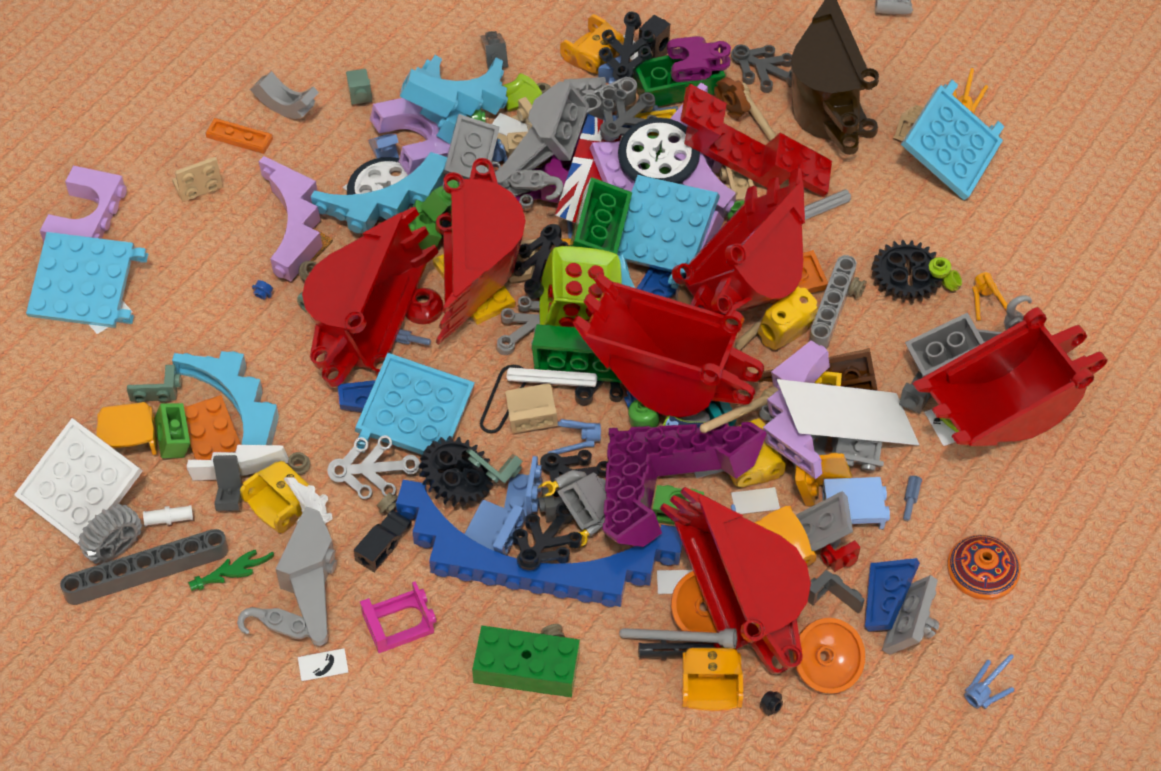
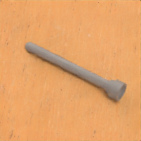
[619,628,737,649]

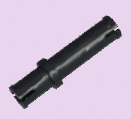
[638,640,714,660]

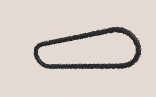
[480,364,527,433]

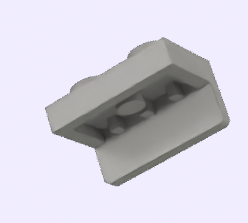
[833,437,884,471]

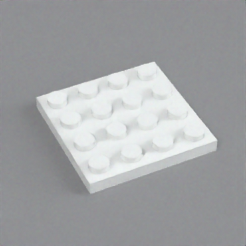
[14,418,143,546]

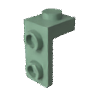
[346,69,372,105]
[127,365,181,403]
[466,448,523,483]

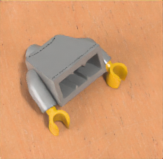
[538,470,606,546]

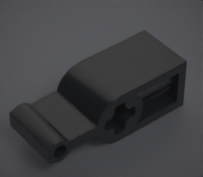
[354,510,412,573]

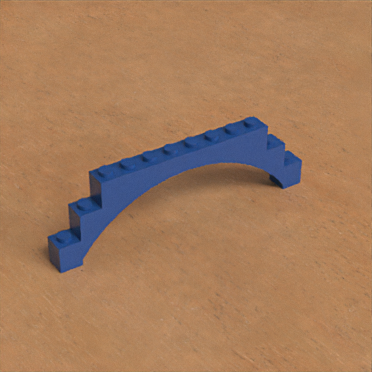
[396,480,683,607]

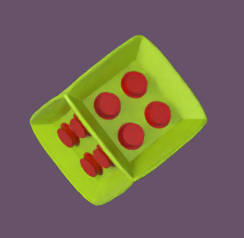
[539,246,622,328]

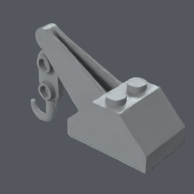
[495,82,589,200]
[905,295,1032,377]
[237,506,337,646]

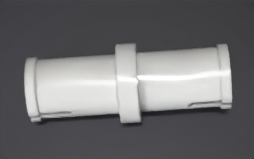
[143,505,193,526]

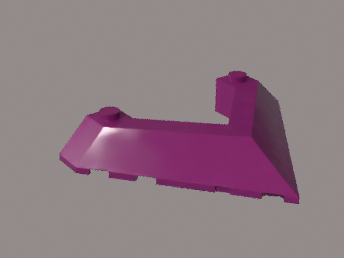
[603,422,767,547]

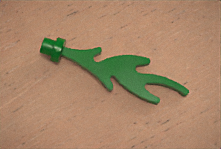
[188,550,274,591]

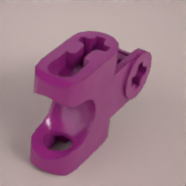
[666,36,731,82]

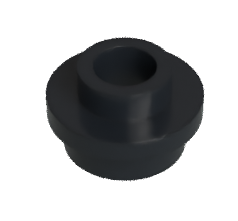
[760,691,783,716]

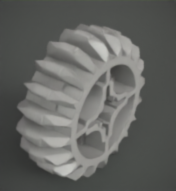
[78,504,142,564]

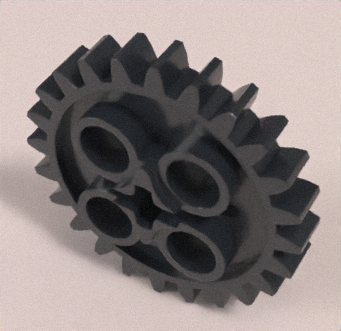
[871,240,942,303]
[418,436,493,508]

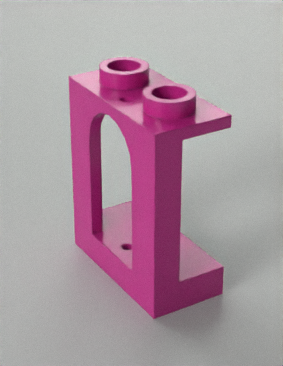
[360,581,437,653]

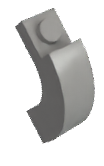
[250,71,319,119]

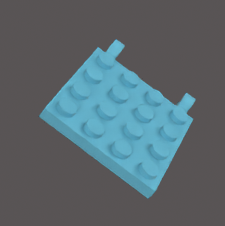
[901,79,1004,200]
[617,175,720,289]
[26,232,149,328]
[355,353,475,455]

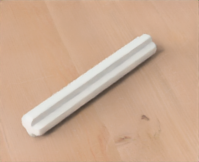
[507,368,597,387]

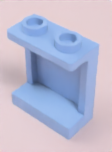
[822,477,890,529]

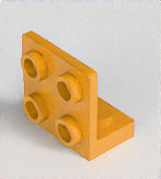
[795,453,853,506]

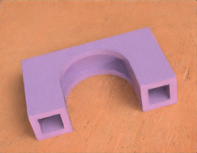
[370,98,450,175]
[40,165,127,243]

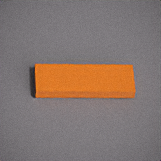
[206,118,273,154]

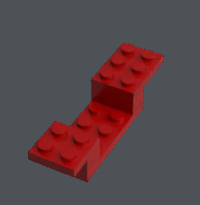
[680,84,832,197]

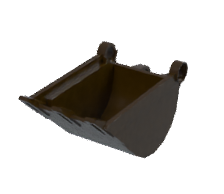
[791,0,879,155]

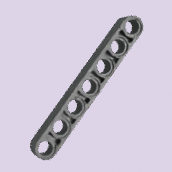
[60,529,228,605]

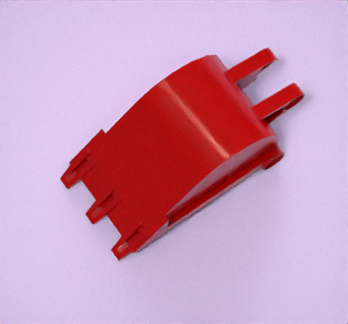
[435,158,526,345]
[672,168,805,315]
[302,207,439,387]
[573,273,764,417]
[912,307,1108,446]
[660,487,811,674]

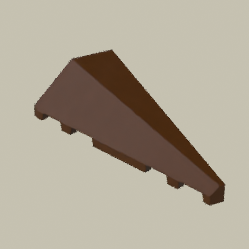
[757,348,878,391]

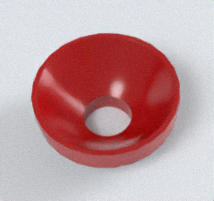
[405,288,444,325]

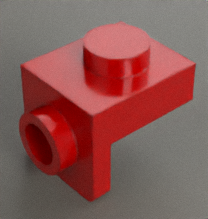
[820,540,861,572]

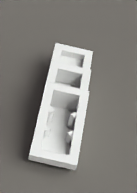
[186,445,289,481]

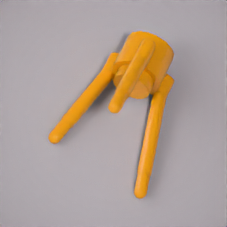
[952,68,988,114]
[972,272,1008,321]

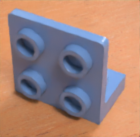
[504,456,542,517]
[465,500,526,555]

